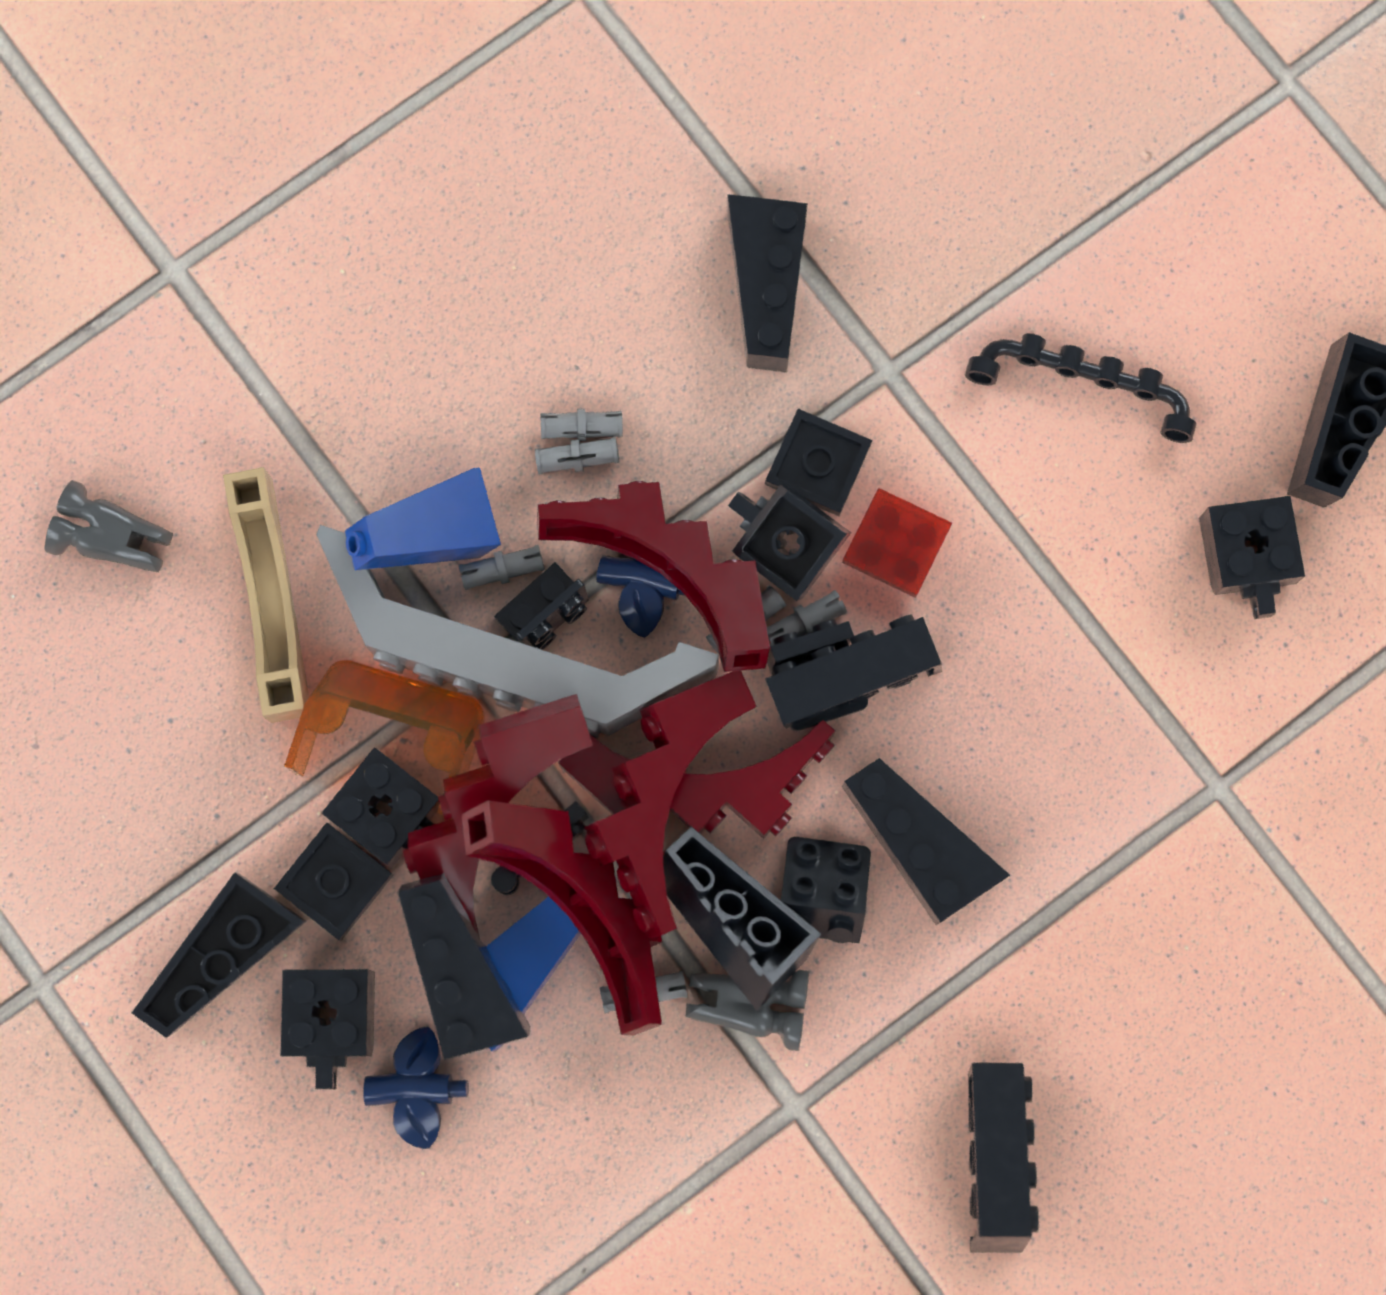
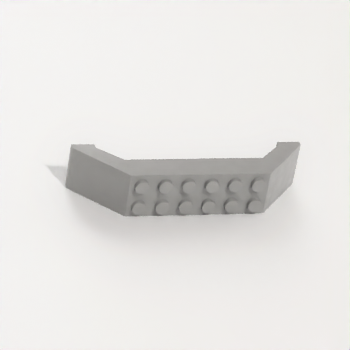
[316,525,719,738]

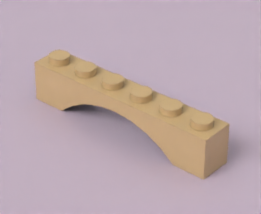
[223,467,312,723]

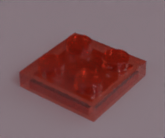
[842,487,952,598]

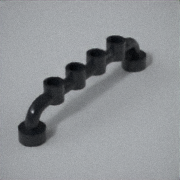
[965,333,1197,443]

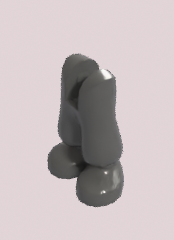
[44,480,173,573]
[685,970,809,1051]

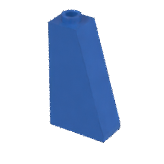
[345,468,501,570]
[486,896,581,1052]

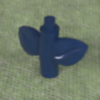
[596,555,685,638]
[363,1026,469,1149]

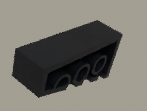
[727,194,808,372]
[1287,332,1386,508]
[765,614,942,728]
[842,758,1010,925]
[663,827,821,1011]
[131,872,307,1038]
[398,873,531,1060]
[968,1063,1039,1253]

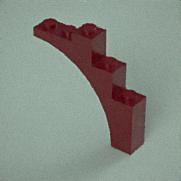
[537,481,770,672]
[584,671,757,939]
[403,694,593,938]
[558,720,836,839]
[461,800,662,1036]

